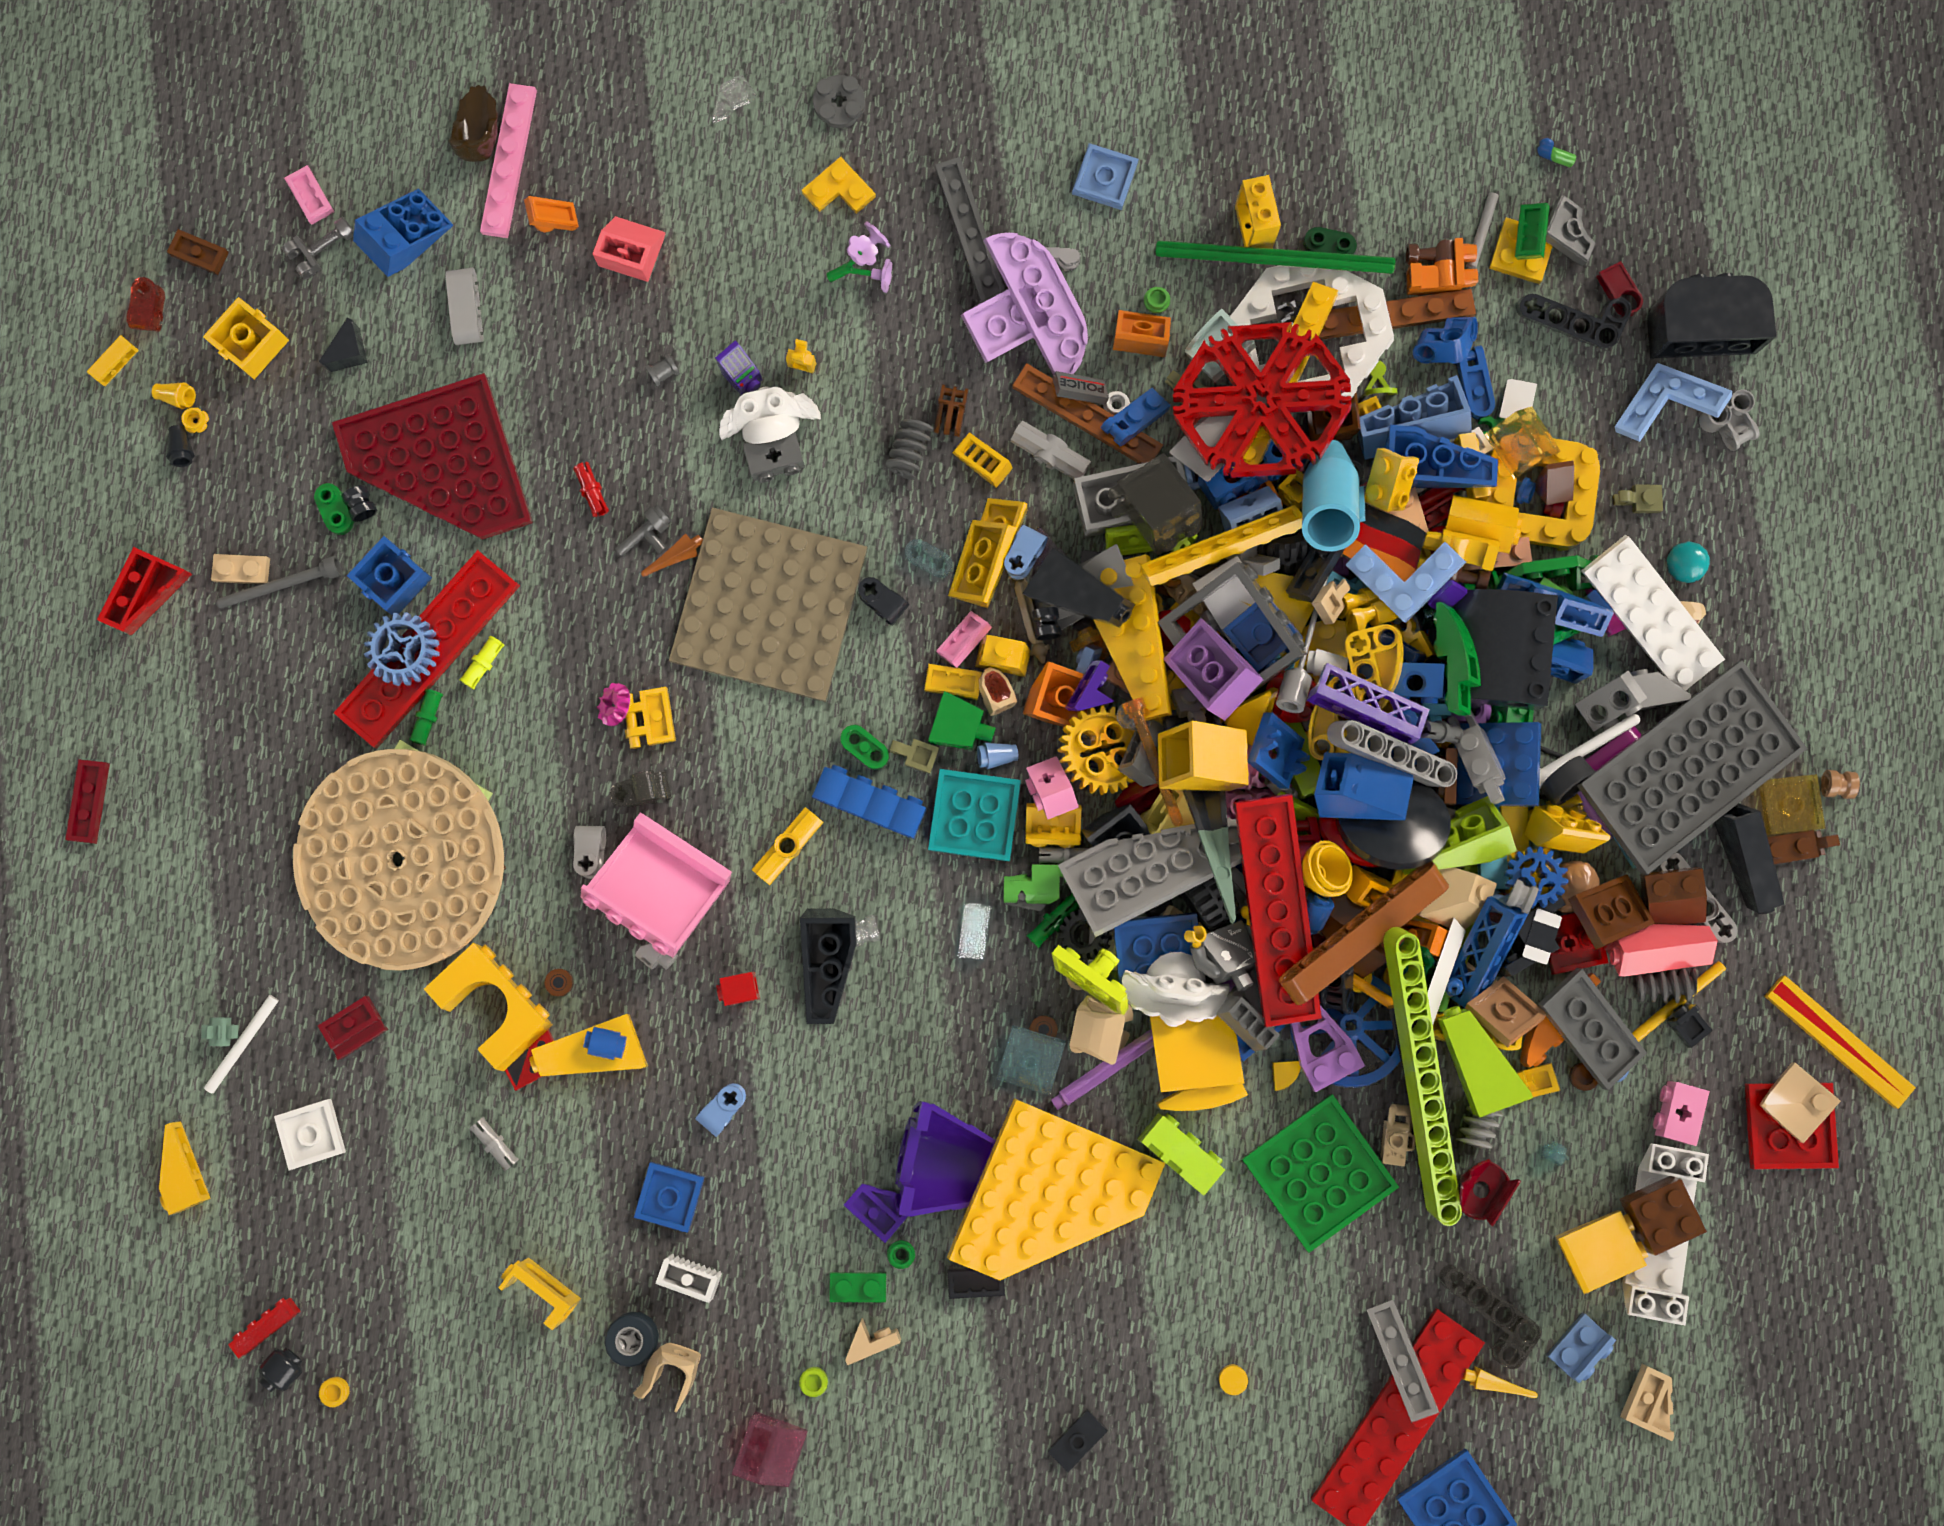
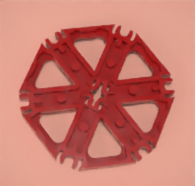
[1173,322,1352,478]

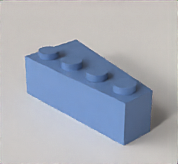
[1358,375,1472,459]

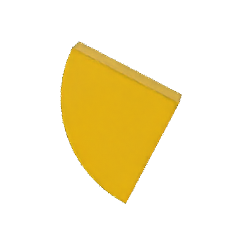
[1272,1061,1301,1091]

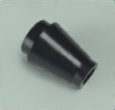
[166,425,195,467]

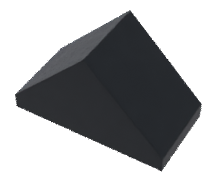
[319,317,368,372]

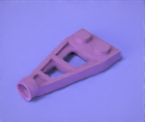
[1290,1005,1365,1092]

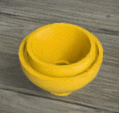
[1302,841,1353,897]

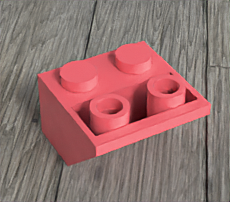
[593,216,666,282]

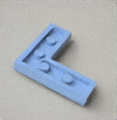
[1615,363,1732,442]
[1346,542,1466,623]

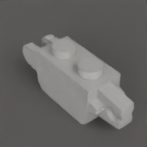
[1448,711,1506,805]

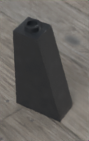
[1023,548,1135,628]
[1714,803,1785,914]

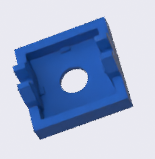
[1247,712,1310,789]

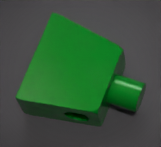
[928,691,996,750]

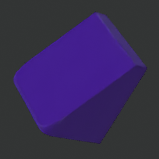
[1428,580,1467,610]

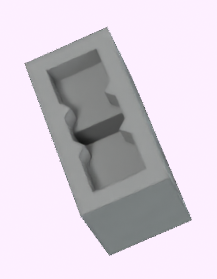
[1575,671,1647,732]

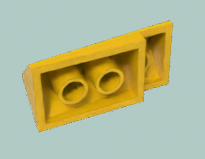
[948,498,1028,608]

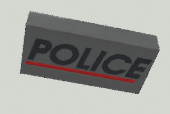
[1052,371,1109,405]

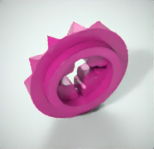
[597,683,630,726]

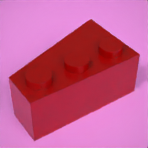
[97,547,192,635]

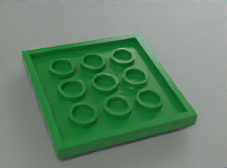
[1241,1094,1399,1253]

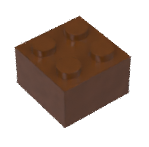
[1619,1176,1707,1256]

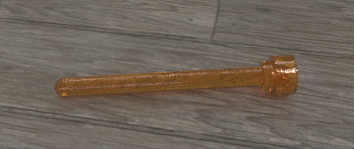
[1121,697,1183,826]

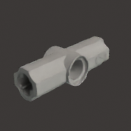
[1010,420,1091,480]

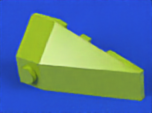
[1402,796,1517,875]

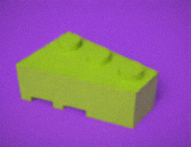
[1137,1113,1225,1196]

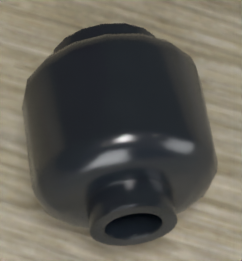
[258,1347,303,1392]

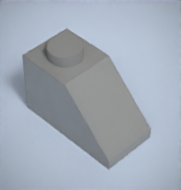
[1625,669,1691,711]

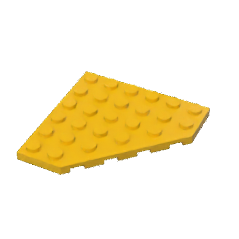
[947,1098,1165,1280]

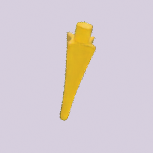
[1462,1366,1538,1399]

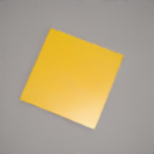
[1150,1015,1244,1092]

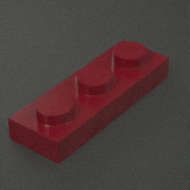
[65,759,110,844]

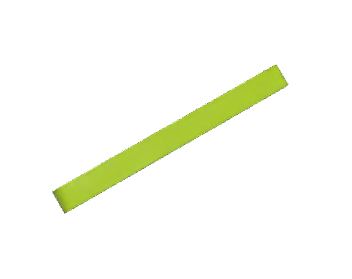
[1383,927,1462,1226]

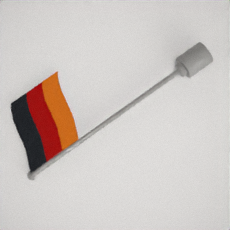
[1276,503,1426,713]

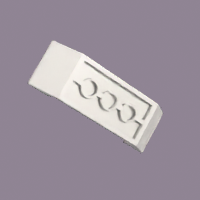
[1622,1143,1709,1326]

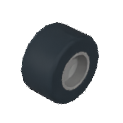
[604,1311,659,1367]

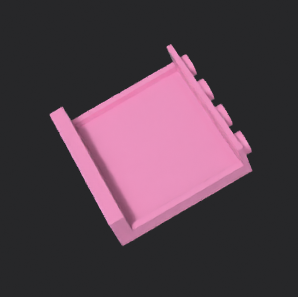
[581,812,732,958]

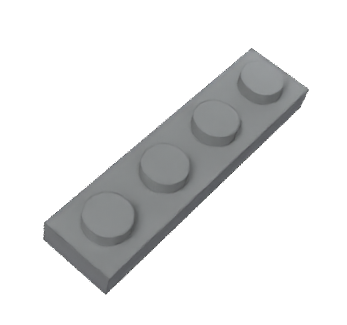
[1367,1300,1439,1422]

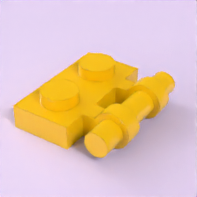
[625,687,676,749]

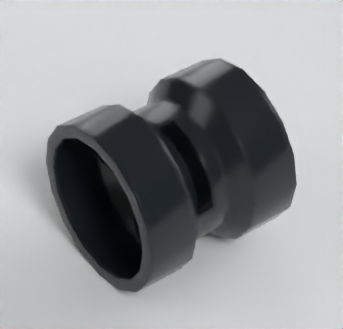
[341,485,378,522]
[1032,607,1062,641]

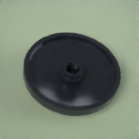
[1336,780,1451,870]

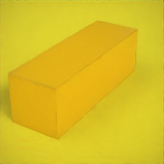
[87,335,139,386]

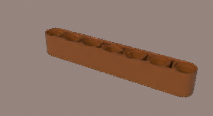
[1279,861,1449,1005]

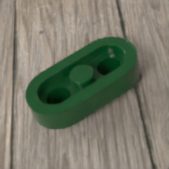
[1303,227,1357,254]

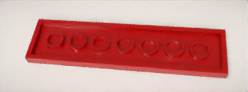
[334,550,520,749]
[1234,794,1322,1027]
[1311,1308,1485,1526]

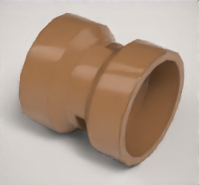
[1821,770,1860,799]

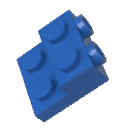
[1222,601,1304,673]

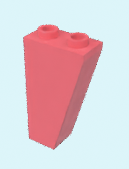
[1604,924,1718,976]

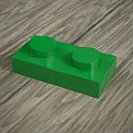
[830,1272,887,1302]

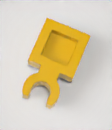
[1393,618,1437,663]

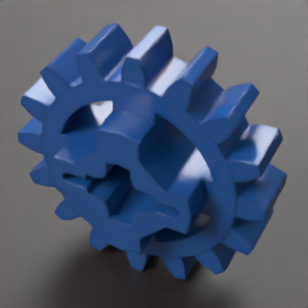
[1504,846,1569,909]

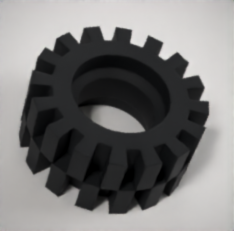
[1059,910,1113,960]

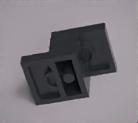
[1497,895,1566,977]

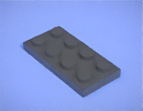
[1537,968,1647,1090]

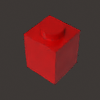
[716,972,760,1006]

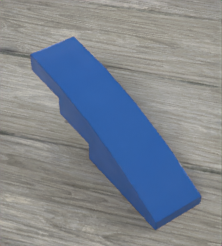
[1497,573,1614,637]

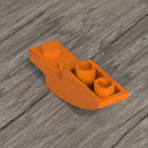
[1520,973,1601,1067]

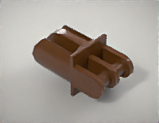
[933,384,969,437]

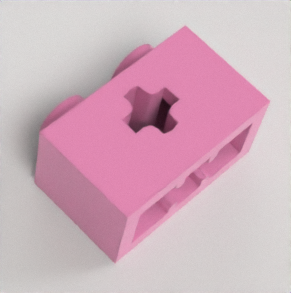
[1025,756,1079,819]
[1653,1081,1710,1146]

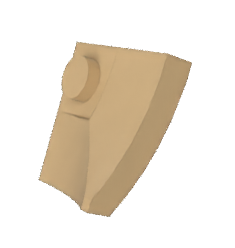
[1759,1062,1841,1143]

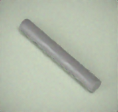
[1466,192,1499,269]

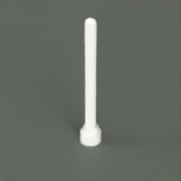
[1539,714,1640,789]

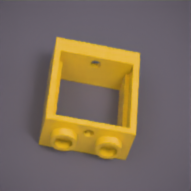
[1235,175,1281,249]

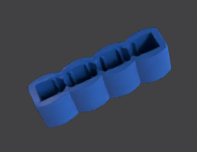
[812,765,927,839]

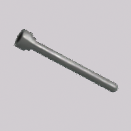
[215,555,343,608]

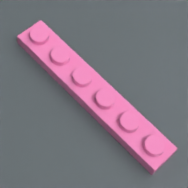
[480,83,537,238]

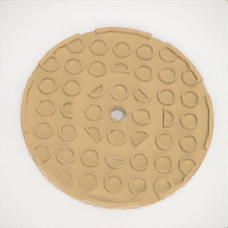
[293,749,504,970]

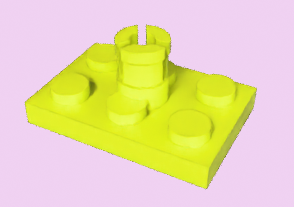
[1052,945,1129,1015]

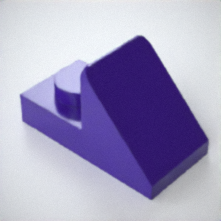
[1065,660,1113,711]

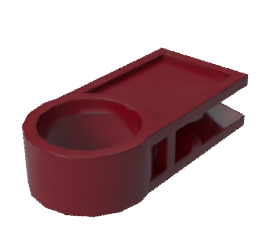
[1596,261,1643,316]

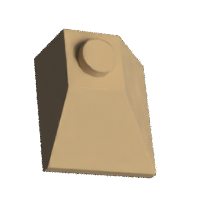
[1417,868,1497,930]

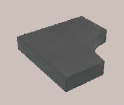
[1546,194,1595,266]

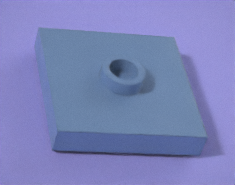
[1072,143,1139,210]

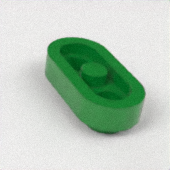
[314,483,354,535]
[840,725,889,770]

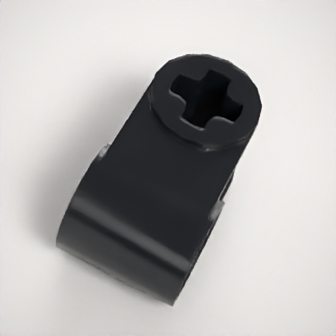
[858,577,909,626]
[1320,966,1355,1015]

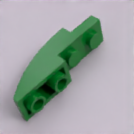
[1434,602,1481,716]

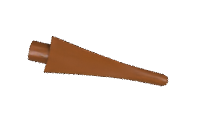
[641,533,703,577]

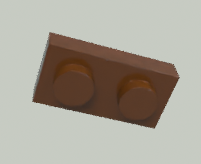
[167,229,229,276]

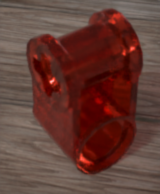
[127,277,165,332]

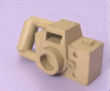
[1380,1104,1415,1166]

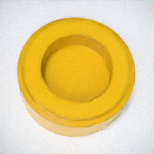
[1219,1364,1248,1395]
[319,1377,349,1407]

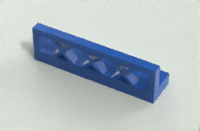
[1450,896,1529,1008]

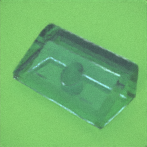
[957,903,992,961]

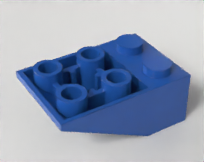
[353,189,453,277]
[1314,753,1414,820]

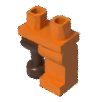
[1405,238,1478,295]

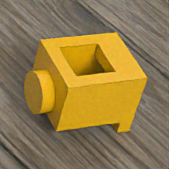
[1278,469,1304,510]

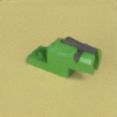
[1004,865,1067,911]

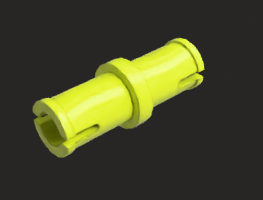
[459,635,505,690]

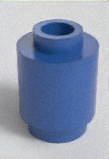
[1306,892,1334,934]
[583,1027,627,1060]

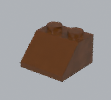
[1640,867,1707,925]

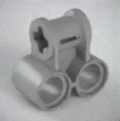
[1699,389,1760,451]

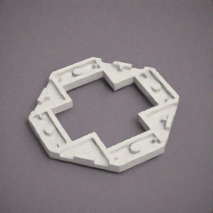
[1230,265,1394,398]

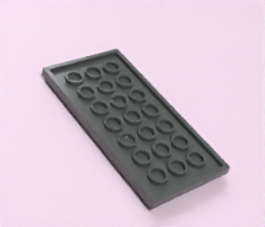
[1576,660,1808,876]

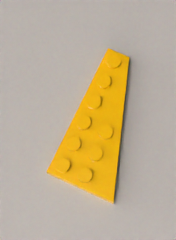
[1093,554,1172,721]

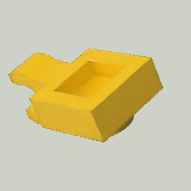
[786,339,816,373]

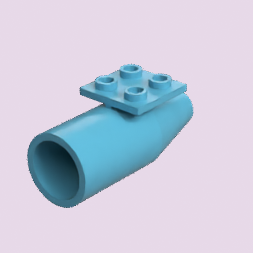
[1302,440,1365,551]

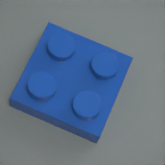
[634,1162,705,1233]

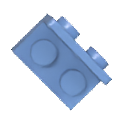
[1546,1312,1616,1383]

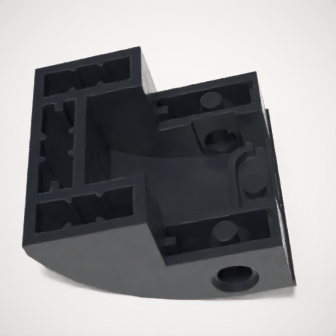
[1425,589,1558,711]

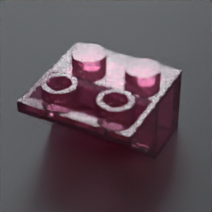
[732,1411,808,1487]

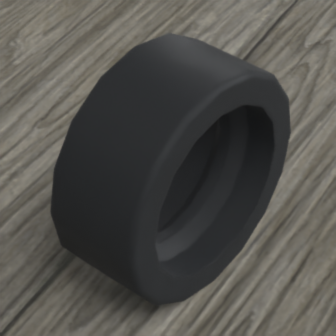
[1540,756,1596,806]

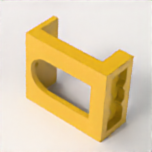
[499,1258,581,1330]

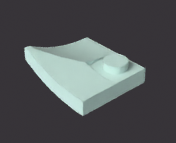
[1185,309,1256,382]

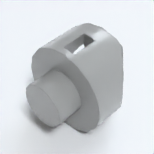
[635,943,678,970]

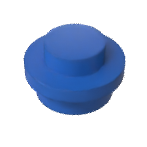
[1515,477,1536,504]

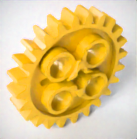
[1058,705,1136,795]

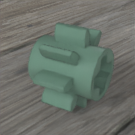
[201,1017,239,1046]

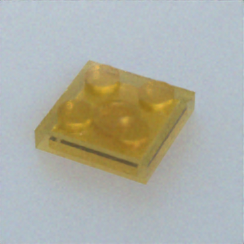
[1759,774,1826,835]

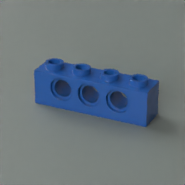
[1198,440,1308,509]
[1329,662,1446,704]

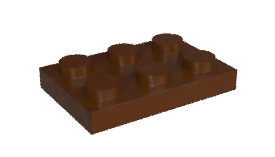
[1568,874,1655,949]

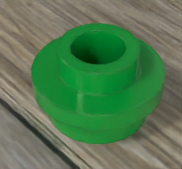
[887,1240,915,1269]

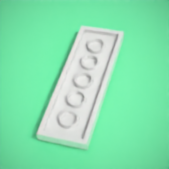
[1581,535,1725,691]

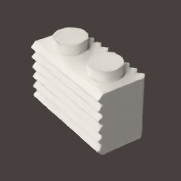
[656,1254,722,1303]

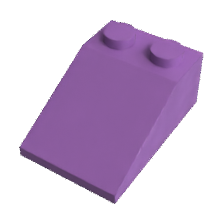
[1164,618,1264,721]

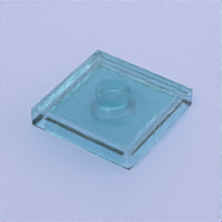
[997,1025,1066,1095]

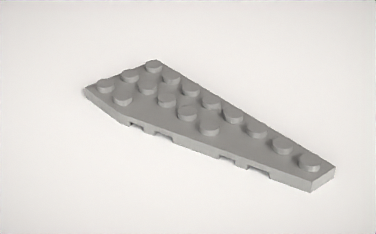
[1058,817,1242,937]

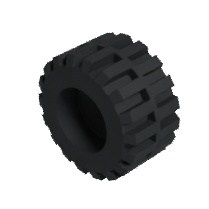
[1257,528,1312,576]
[1181,877,1241,932]

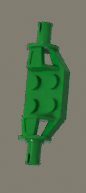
[1462,555,1598,591]

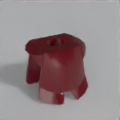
[1458,1159,1521,1227]

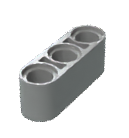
[445,267,484,345]

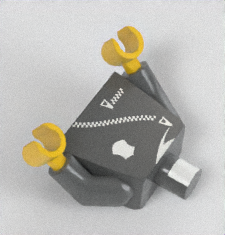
[1184,906,1255,992]

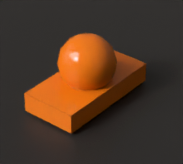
[524,196,579,233]

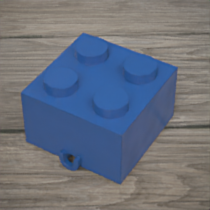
[347,536,432,615]

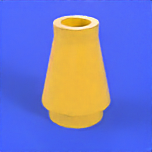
[152,383,196,409]

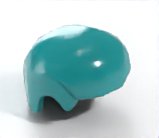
[1666,541,1710,583]

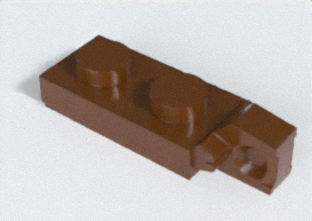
[1768,830,1840,864]

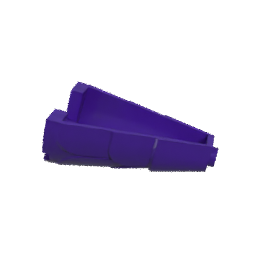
[895,1101,996,1217]

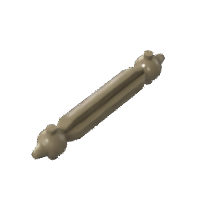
[1008,563,1050,664]

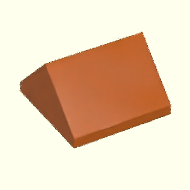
[1113,310,1171,357]

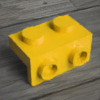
[1365,448,1419,512]
[1025,803,1082,848]

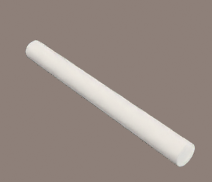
[204,995,279,1094]

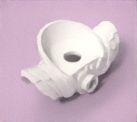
[719,387,821,444]
[1122,952,1230,1027]

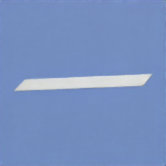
[1428,918,1466,1024]

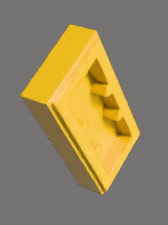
[924,664,982,700]

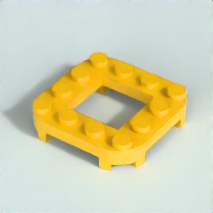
[1486,433,1600,551]

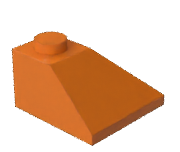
[1023,662,1087,727]

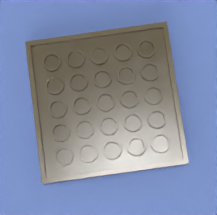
[669,508,868,702]

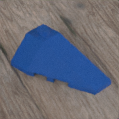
[1385,425,1498,488]

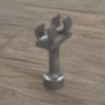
[281,216,354,280]

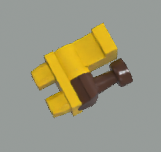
[1416,529,1500,589]

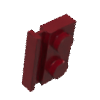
[318,996,388,1060]

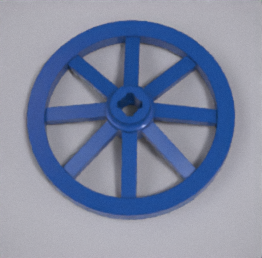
[1290,975,1400,1087]

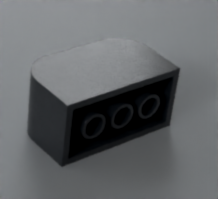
[1647,273,1776,359]

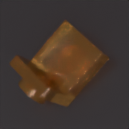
[1069,626,1111,660]

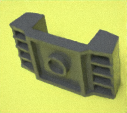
[1216,964,1280,1051]

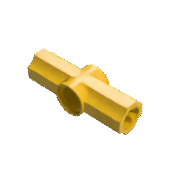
[752,807,824,885]

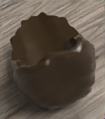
[448,85,498,162]

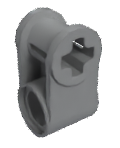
[573,826,606,879]

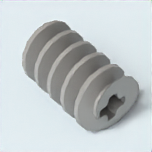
[1456,1106,1503,1149]

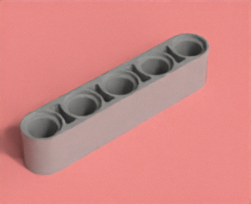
[1327,720,1457,787]

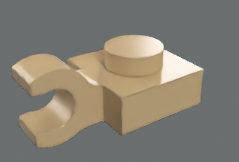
[1312,579,1350,625]

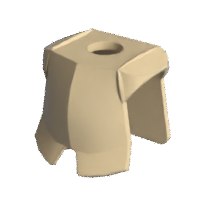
[1069,995,1133,1065]
[633,1343,701,1413]

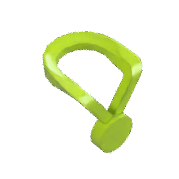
[1362,361,1397,396]

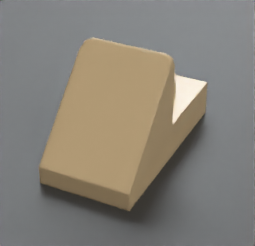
[845,1318,901,1365]

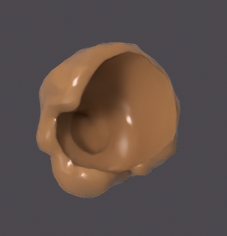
[1549,861,1600,913]

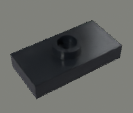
[947,1268,1005,1299]
[1048,1409,1108,1472]

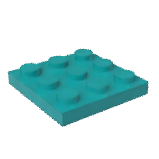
[928,769,1021,862]

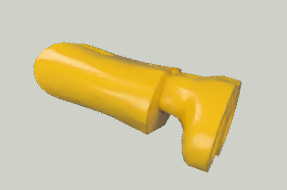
[1338,587,1399,639]

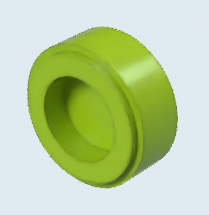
[799,1367,828,1397]

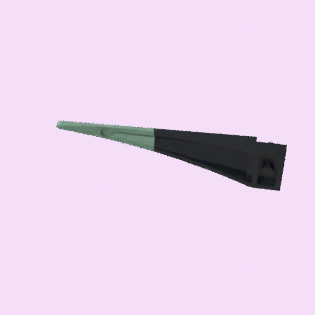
[1161,709,1236,924]

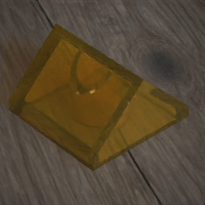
[1485,406,1561,479]

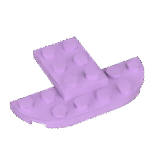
[961,233,1088,376]

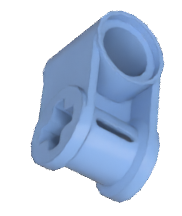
[1004,525,1048,580]
[695,1083,746,1137]

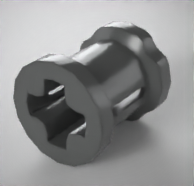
[645,353,680,387]

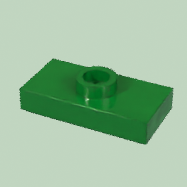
[1515,203,1550,260]

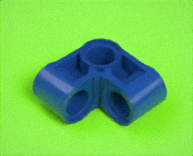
[1413,317,1478,364]

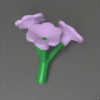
[826,221,892,293]

